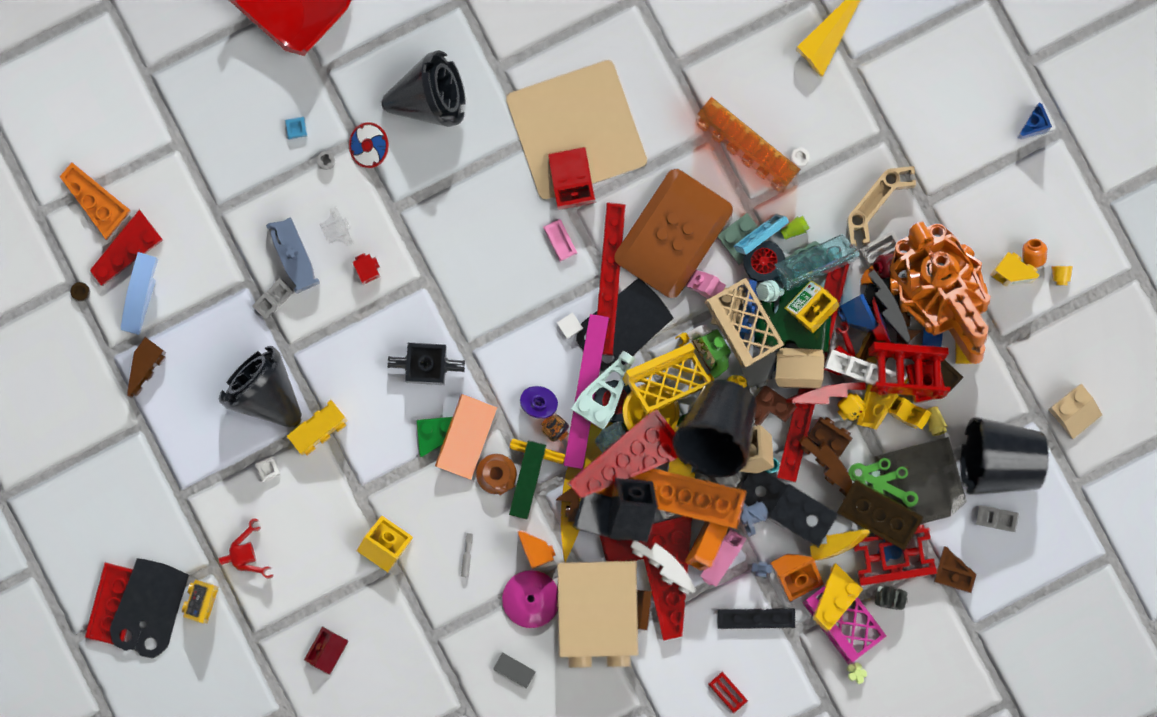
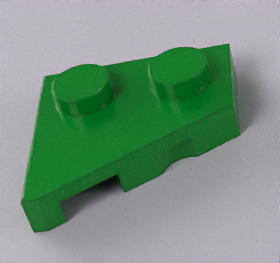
[417,417,452,457]

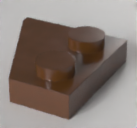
[934,546,977,593]

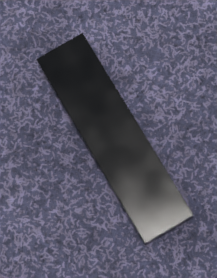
[718,608,796,629]

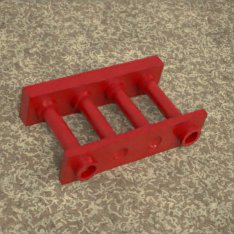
[869,342,951,399]

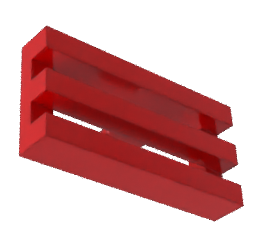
[708,671,748,713]

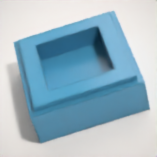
[285,117,307,139]

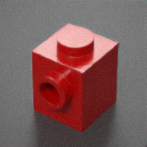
[352,253,380,285]

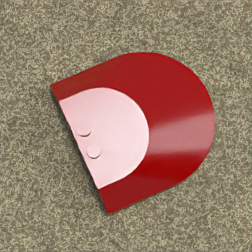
[229,0,352,56]

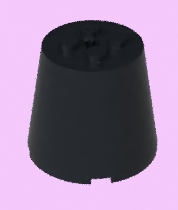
[672,380,757,477]
[960,417,1049,495]

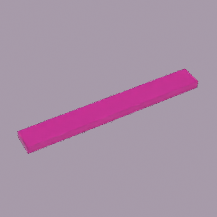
[564,314,609,469]

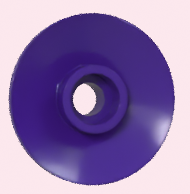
[520,386,558,419]

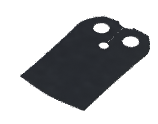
[576,278,674,371]
[110,558,189,658]

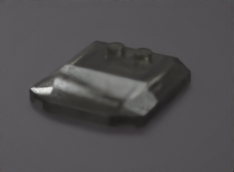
[874,437,967,524]

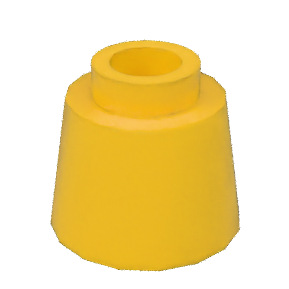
[1051,266,1073,285]

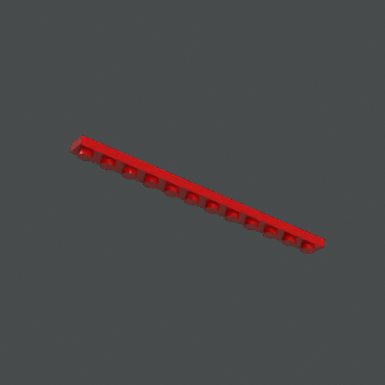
[777,255,850,483]

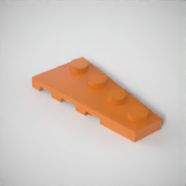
[60,162,131,240]

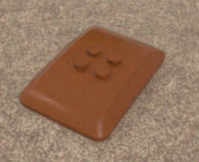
[614,169,733,298]

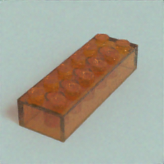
[696,97,801,193]

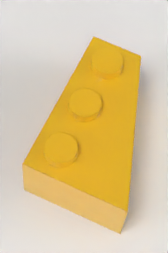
[287,400,348,455]

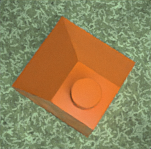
[518,531,556,569]
[771,554,824,602]

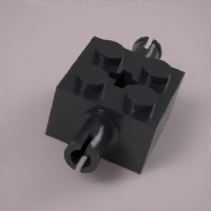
[387,343,465,385]

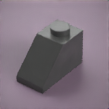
[740,350,779,389]

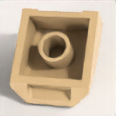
[775,348,825,389]

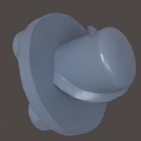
[740,501,768,537]

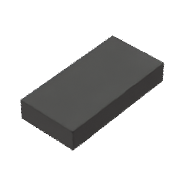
[493,652,536,688]

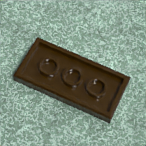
[837,479,924,551]

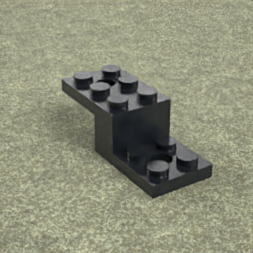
[740,471,839,548]

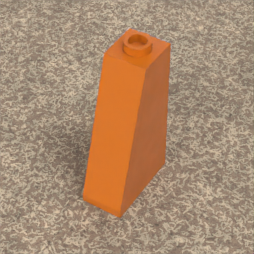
[685,521,729,571]

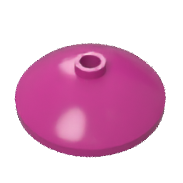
[502,570,559,628]

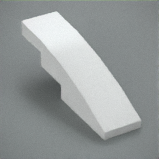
[824,349,906,395]

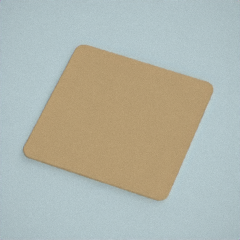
[506,60,647,199]

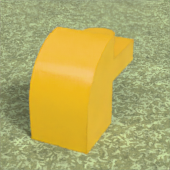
[888,396,932,429]

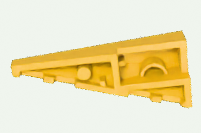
[796,0,860,77]

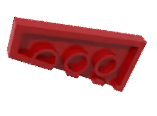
[90,209,163,286]

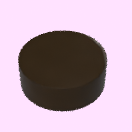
[70,282,90,302]

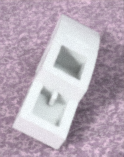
[631,541,695,595]

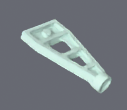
[571,351,636,430]

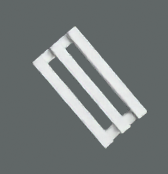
[859,230,899,266]

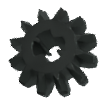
[875,586,908,610]

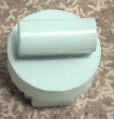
[756,280,785,302]

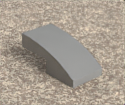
[252,278,295,319]
[976,505,1019,532]

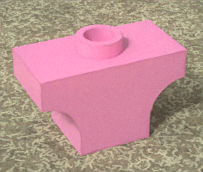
[686,270,726,299]

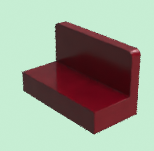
[304,626,348,674]

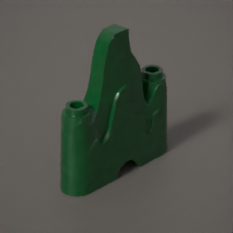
[753,266,831,353]

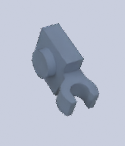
[751,562,772,577]

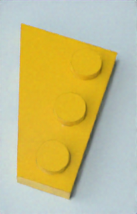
[857,377,908,430]
[813,563,863,632]

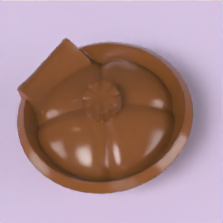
[476,454,517,496]

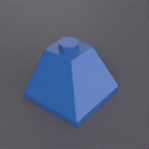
[838,294,878,333]

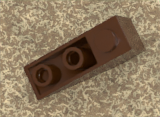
[127,337,166,398]

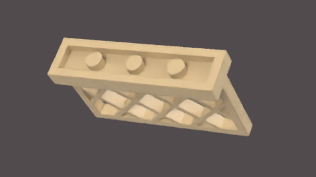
[704,278,784,368]

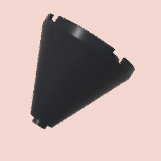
[381,50,466,127]
[219,346,302,428]

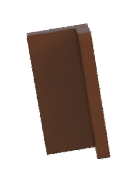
[637,590,652,630]

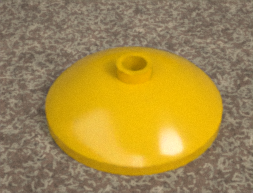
[622,384,679,430]

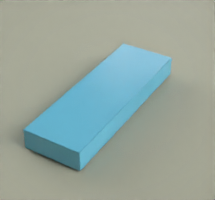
[734,214,789,255]

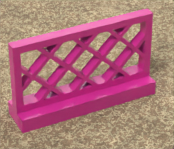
[802,586,887,665]

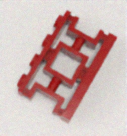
[853,525,937,586]

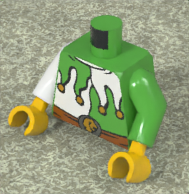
[675,325,731,381]

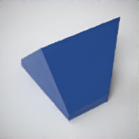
[1017,102,1052,139]

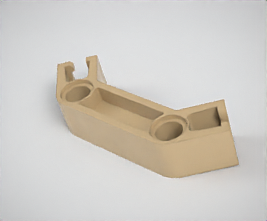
[847,166,916,247]

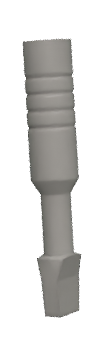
[461,533,473,577]

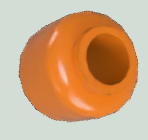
[1022,239,1048,268]

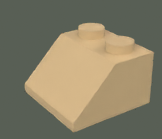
[1048,384,1102,439]
[739,425,774,473]

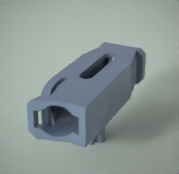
[266,217,320,294]

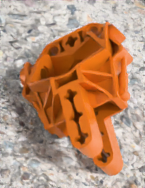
[889,222,991,364]

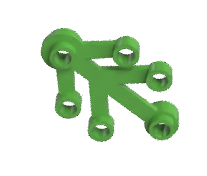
[848,458,918,507]

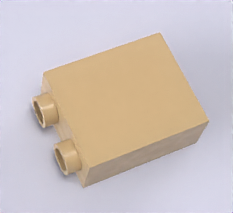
[558,561,639,668]

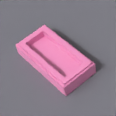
[543,219,577,262]

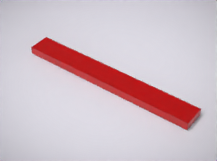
[597,203,626,356]

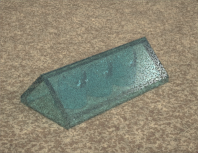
[774,234,860,292]

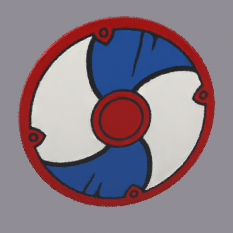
[349,122,389,168]

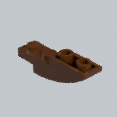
[799,435,853,496]

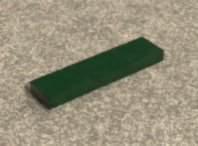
[509,440,547,519]

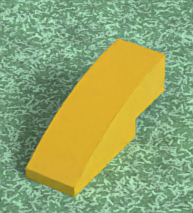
[810,529,869,561]

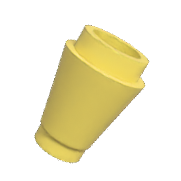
[927,406,948,436]

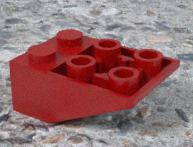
[548,147,596,210]

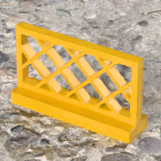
[622,343,711,414]

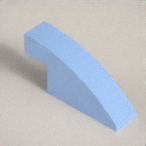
[120,252,158,335]

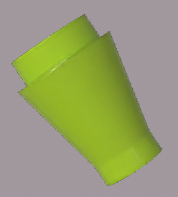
[780,215,810,240]

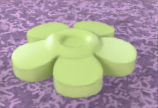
[847,662,867,684]

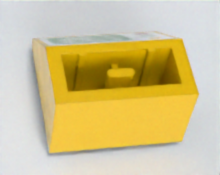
[990,252,1039,286]
[785,280,839,334]

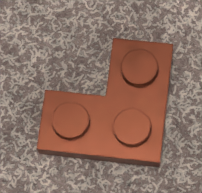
[754,385,797,426]

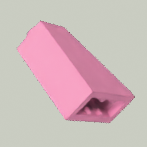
[700,528,747,587]

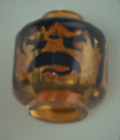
[541,414,569,442]

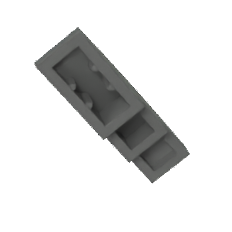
[868,270,910,344]

